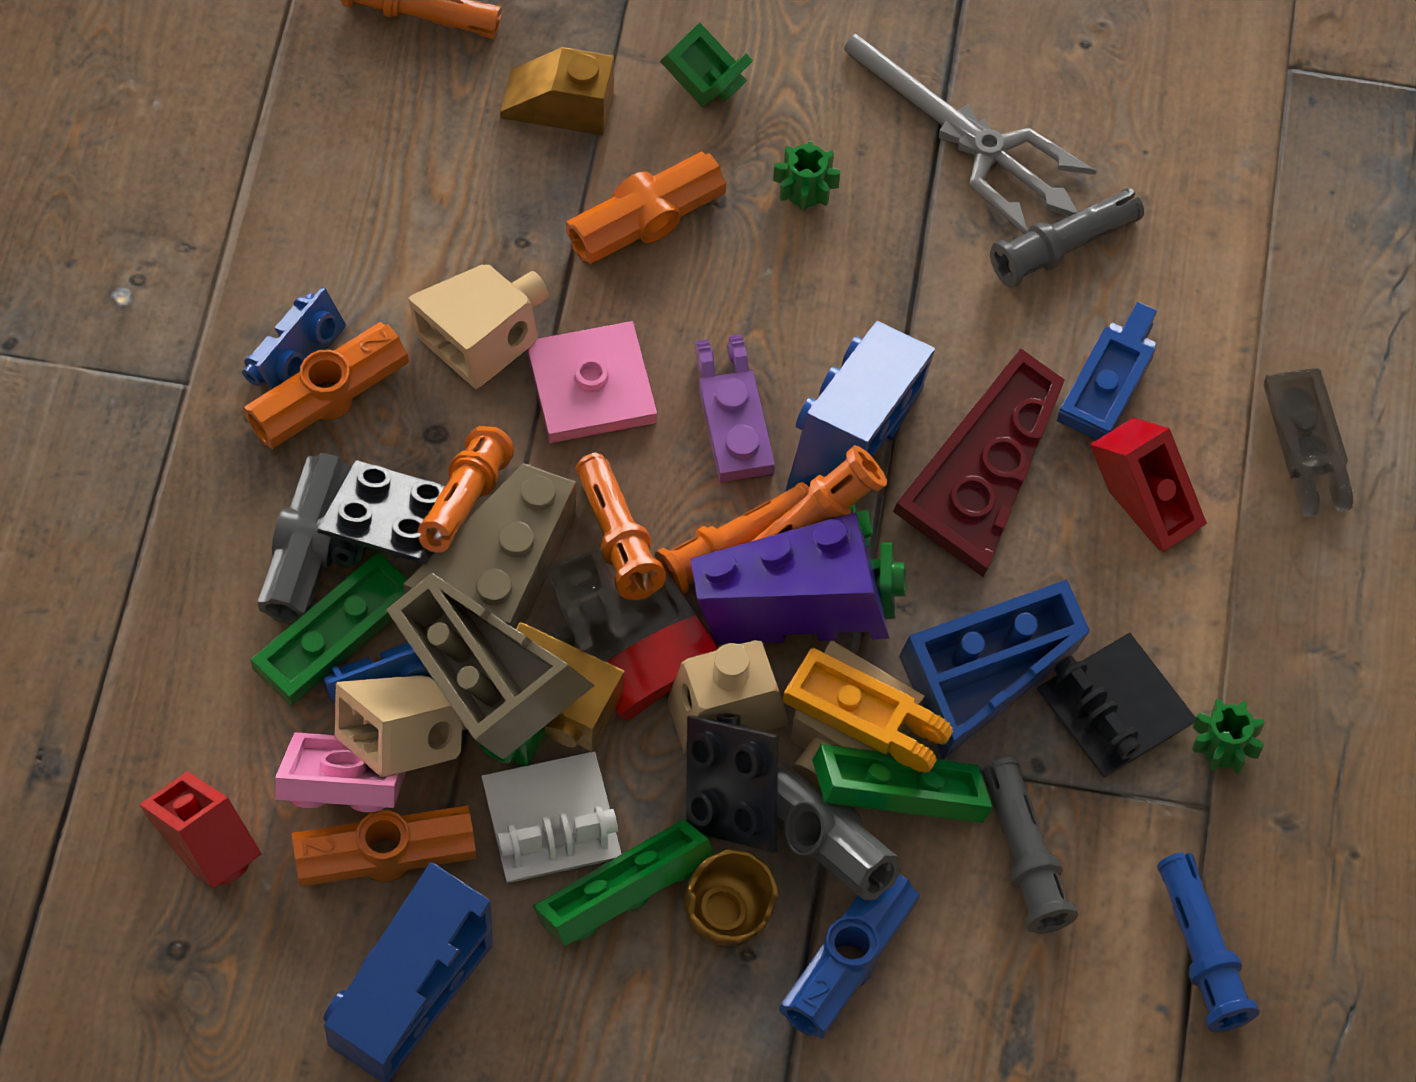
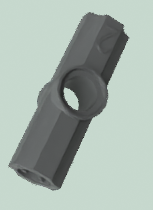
[258,453,352,625]
[777,761,901,900]

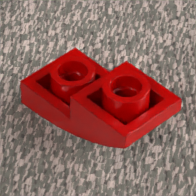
[606,615,719,722]

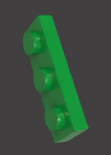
[250,552,408,706]
[812,744,993,823]
[533,819,715,947]

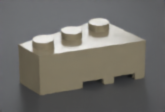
[403,463,576,629]
[386,573,595,759]

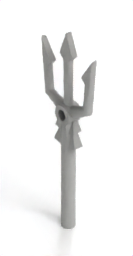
[844,34,1097,235]

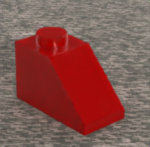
[1090,418,1207,551]
[139,771,262,888]

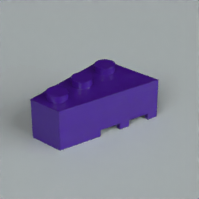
[691,512,890,644]

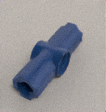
[779,874,920,1039]

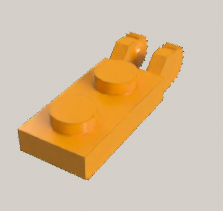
[782,648,953,773]

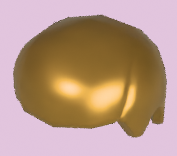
[684,849,778,947]

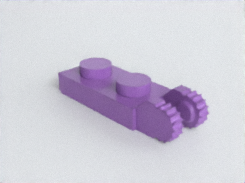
[695,334,775,483]

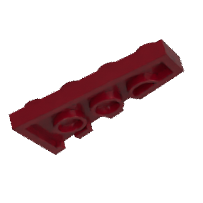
[893,348,1065,577]

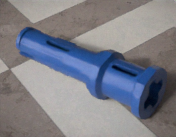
[1157,853,1260,1032]

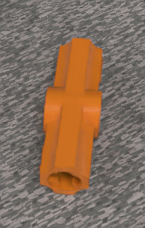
[566,151,727,264]
[244,321,409,449]
[292,805,476,887]

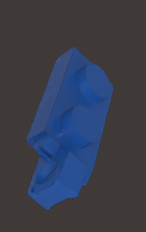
[1057,301,1157,440]

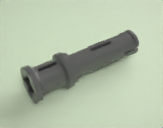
[990,188,1144,288]
[982,757,1078,934]

